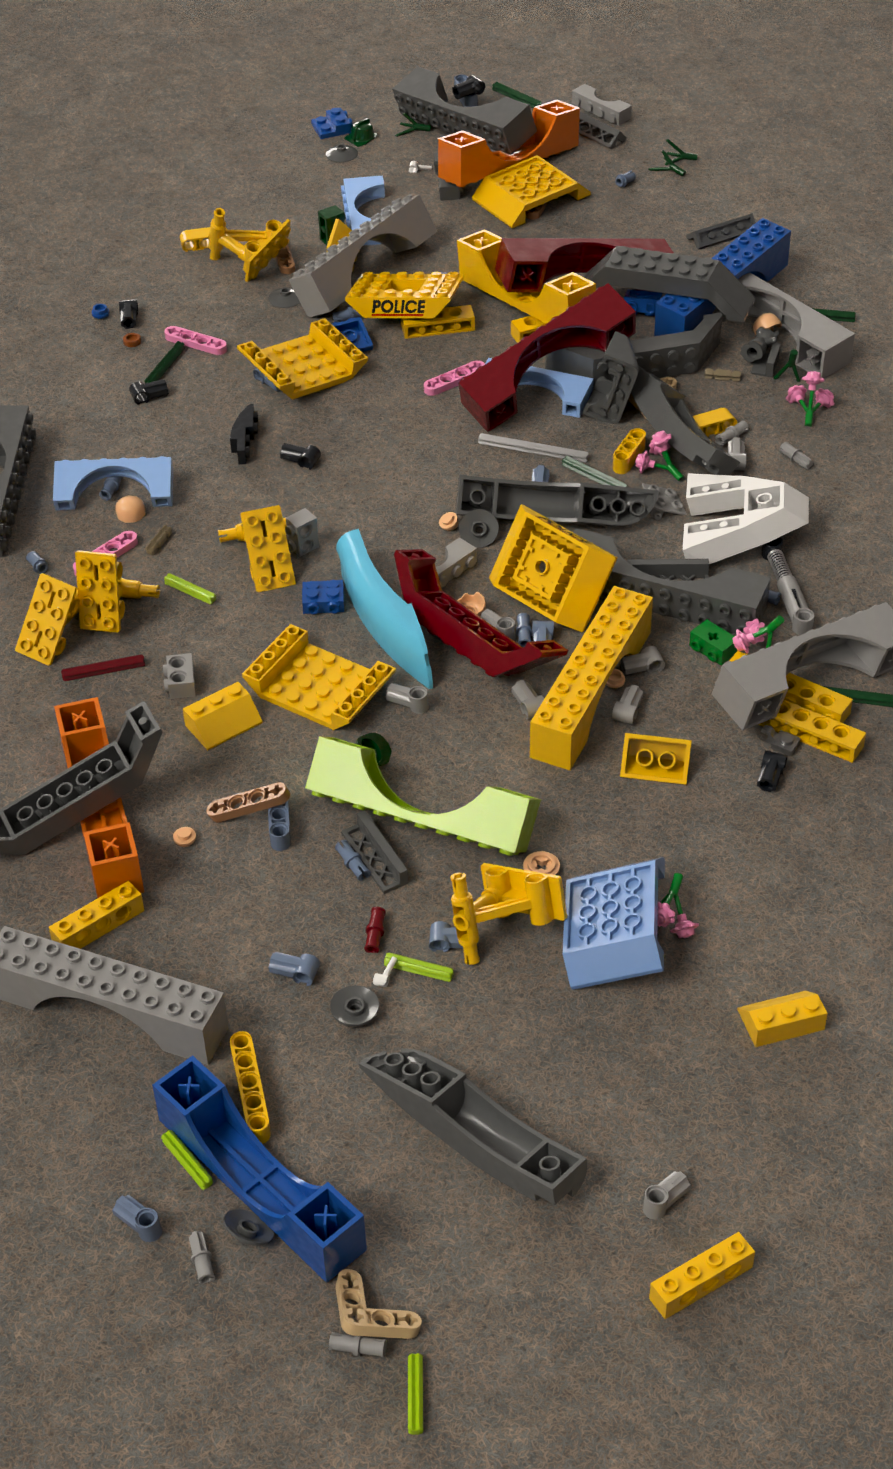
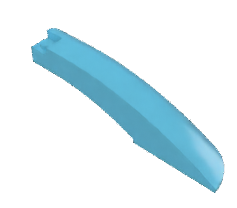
[336,529,433,689]

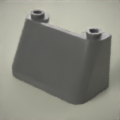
[582,331,639,424]

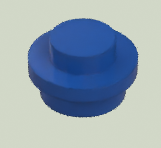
[92,304,109,319]

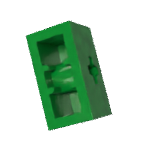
[689,619,738,666]

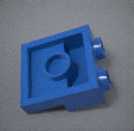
[311,108,353,139]
[624,289,663,316]
[331,317,373,352]
[302,580,344,614]

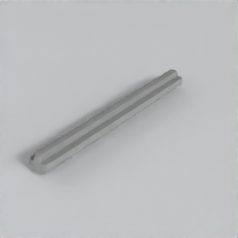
[478,433,589,463]

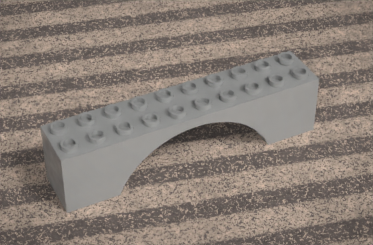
[289,194,438,317]
[713,272,855,378]
[712,602,893,731]
[0,926,229,1065]

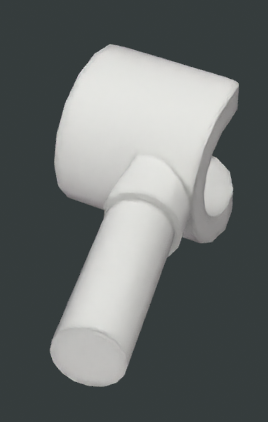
[409,161,432,173]
[373,957,397,987]

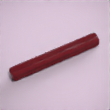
[61,654,145,681]

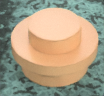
[439,512,458,531]
[606,669,625,688]
[173,827,196,847]

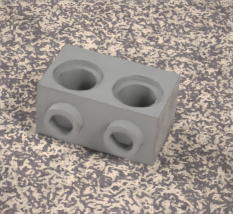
[285,508,319,557]
[163,653,196,699]

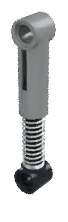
[761,537,815,635]

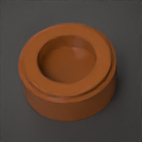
[123,333,141,347]

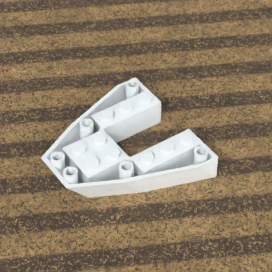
[683,473,809,564]

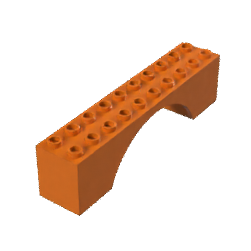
[438,100,580,187]
[54,697,144,898]

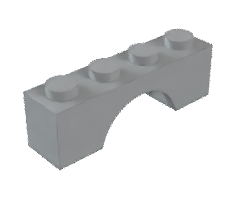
[572,84,632,126]
[436,537,477,587]

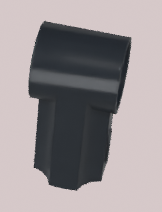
[452,75,486,100]
[119,299,138,329]
[129,379,169,405]
[280,443,321,470]
[757,750,788,792]

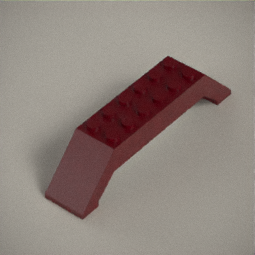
[394,549,569,677]

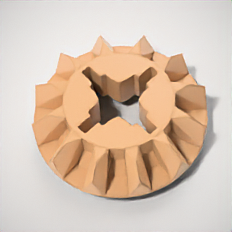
[523,851,560,875]

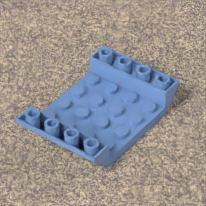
[562,857,665,990]

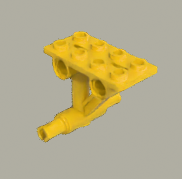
[208,208,291,282]
[218,505,296,592]
[75,551,160,633]
[15,573,79,666]
[450,863,567,965]

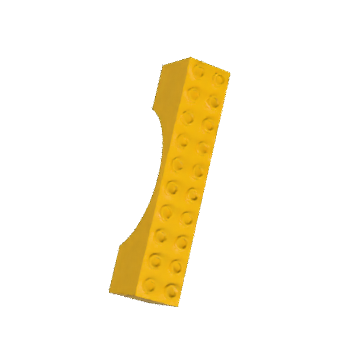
[457,229,596,324]
[530,586,653,770]

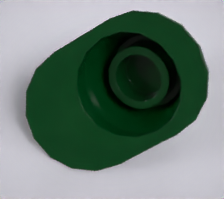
[344,118,377,147]
[355,733,392,767]

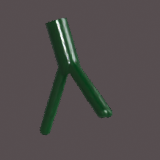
[395,113,431,136]
[665,139,698,165]
[648,150,686,176]
[773,349,800,382]

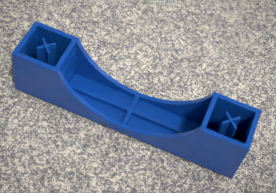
[654,218,791,336]
[152,1055,367,1283]

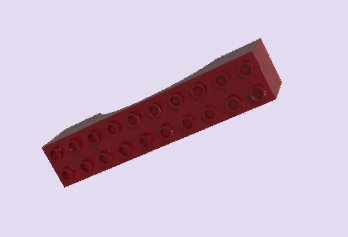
[495,238,674,292]
[458,283,636,432]

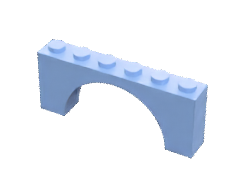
[341,175,385,246]
[485,358,594,418]
[53,456,173,510]

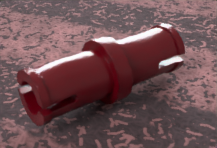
[364,907,386,953]

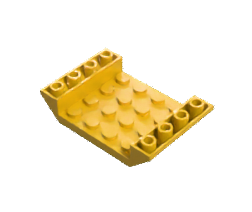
[472,155,591,228]
[237,318,368,400]
[242,624,396,730]

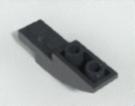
[230,404,258,465]

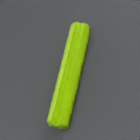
[164,573,216,604]
[384,952,454,982]
[161,1130,213,1190]
[408,1353,423,1435]

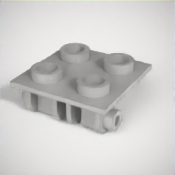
[642,483,687,520]

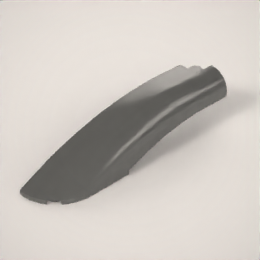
[631,366,740,475]
[455,475,659,526]
[359,1049,587,1205]

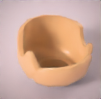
[753,313,782,334]
[115,495,146,523]
[457,592,486,617]

